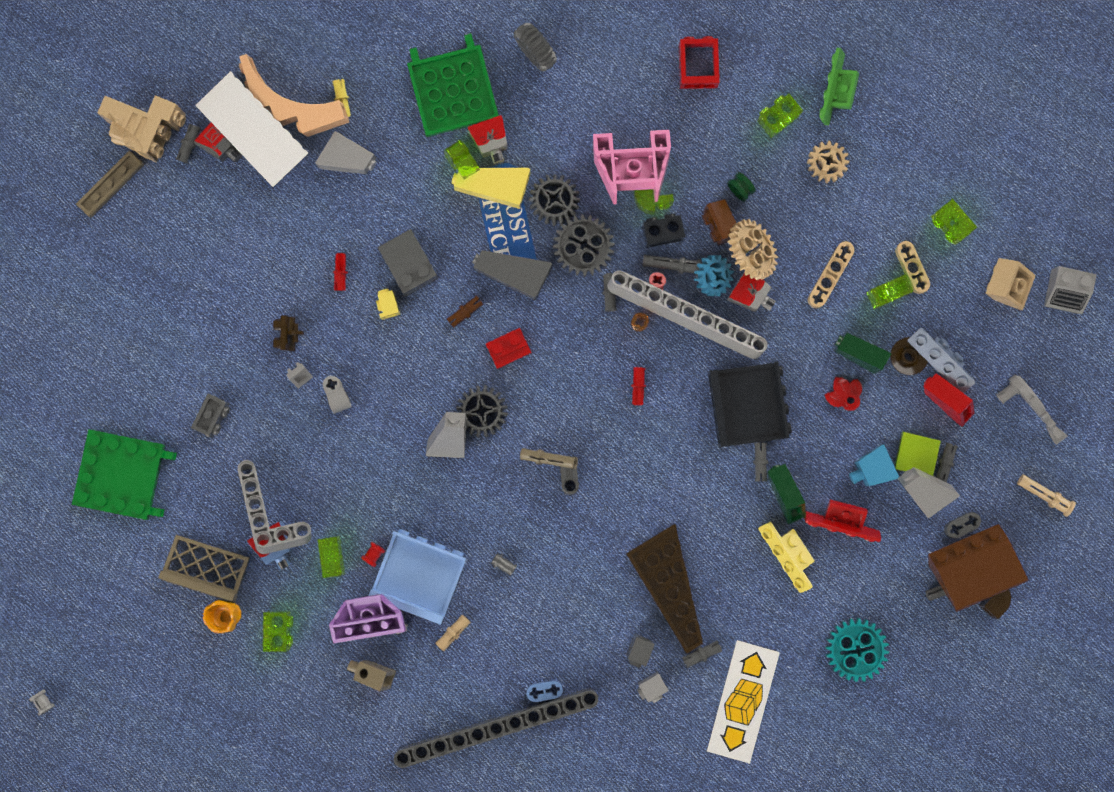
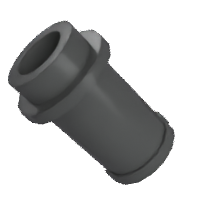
[491,554,517,576]

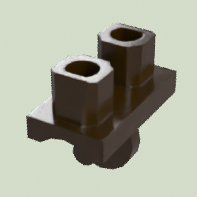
[273,315,304,352]

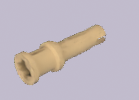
[1017,474,1076,517]

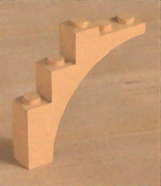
[239,54,349,137]

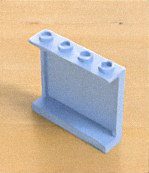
[368,529,467,625]

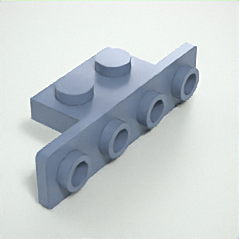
[908,328,976,393]

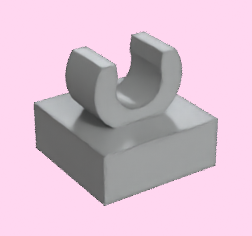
[286,362,313,389]

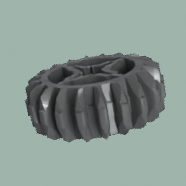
[514,22,557,71]
[529,174,580,226]
[456,385,508,437]

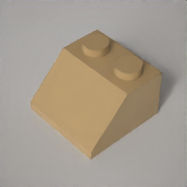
[986,258,1036,310]

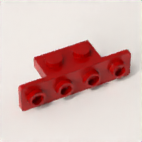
[805,499,881,542]

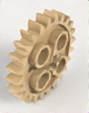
[728,219,778,280]

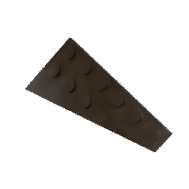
[626,524,703,654]

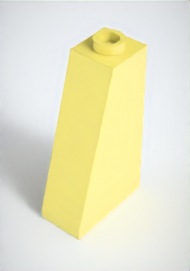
[452,168,531,209]

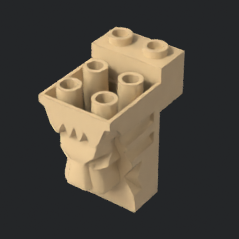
[97,96,186,163]

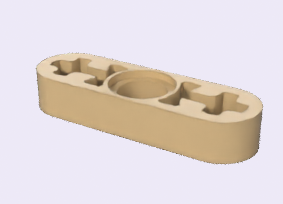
[895,241,930,294]

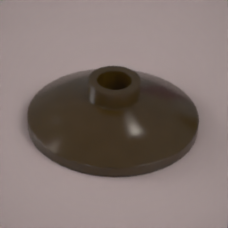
[890,337,928,375]

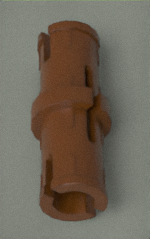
[446,295,484,328]

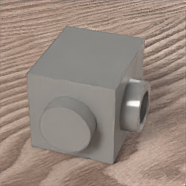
[637,671,669,703]

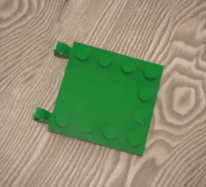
[407,33,499,137]
[72,429,177,520]

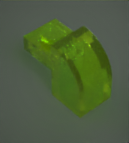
[443,140,480,180]
[633,189,674,215]

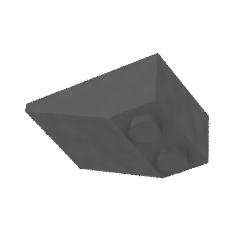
[378,229,439,297]

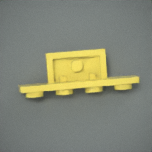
[758,522,815,593]

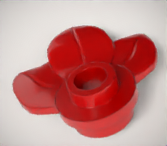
[825,377,862,411]

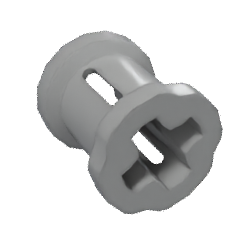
[29,689,55,716]

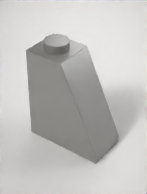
[315,131,376,174]
[426,412,466,458]
[898,467,960,518]

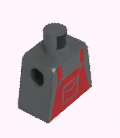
[193,122,242,162]

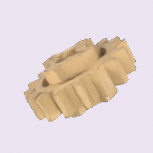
[807,141,849,183]

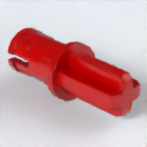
[333,253,348,291]
[631,367,646,406]

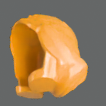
[203,600,241,633]

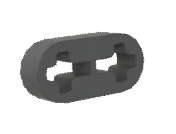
[944,512,981,538]

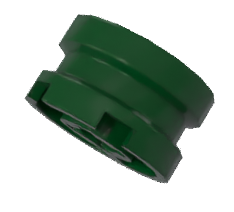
[727,172,756,202]

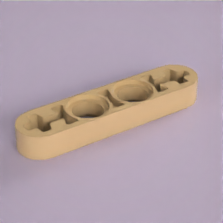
[808,241,854,308]

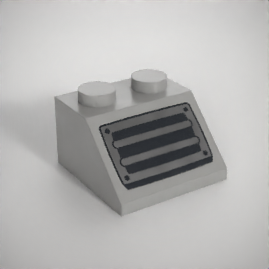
[1044,266,1097,314]

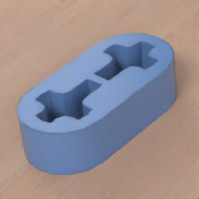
[526,680,563,702]

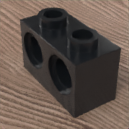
[642,214,685,248]

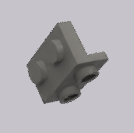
[191,393,230,438]

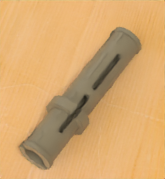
[520,448,578,469]

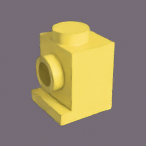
[376,289,401,320]

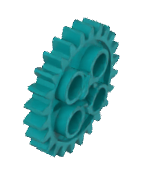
[825,618,889,682]

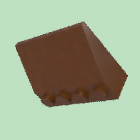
[928,524,1028,612]

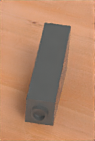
[472,250,552,300]

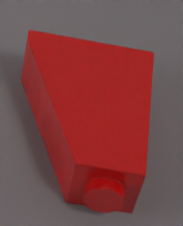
[923,373,975,427]

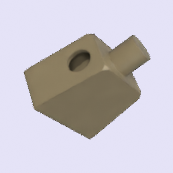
[347,660,396,691]

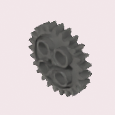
[553,214,615,277]

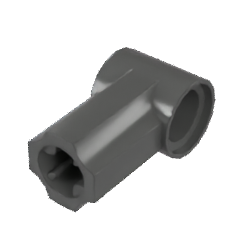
[560,467,579,495]

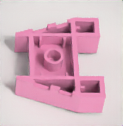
[593,130,671,204]

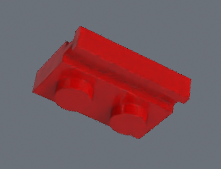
[485,328,532,369]

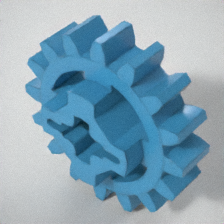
[694,255,734,296]

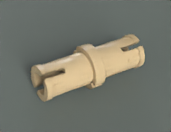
[436,615,471,651]

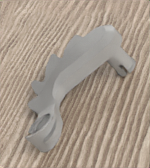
[996,375,1068,445]

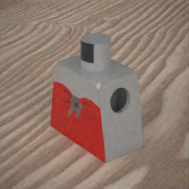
[468,115,508,164]
[727,272,776,312]

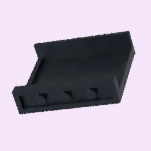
[708,361,792,448]

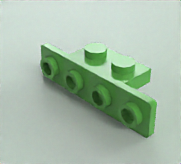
[819,48,859,126]

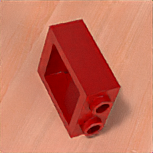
[679,36,719,89]

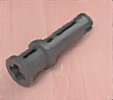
[642,255,701,276]

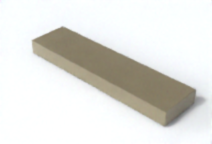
[76,150,144,218]

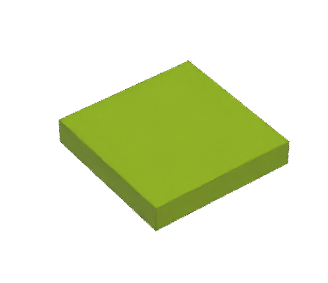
[894,432,941,476]

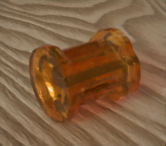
[631,313,649,332]

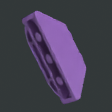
[329,594,406,644]

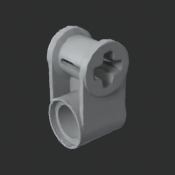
[323,376,352,414]

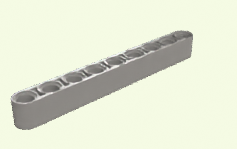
[607,271,768,359]

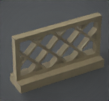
[158,535,250,603]

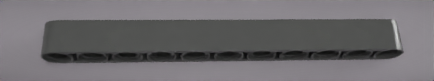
[394,688,598,768]

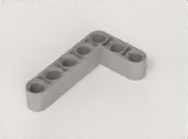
[238,460,312,554]

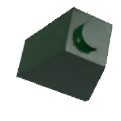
[834,333,892,374]
[768,464,806,525]

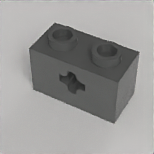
[626,634,655,668]

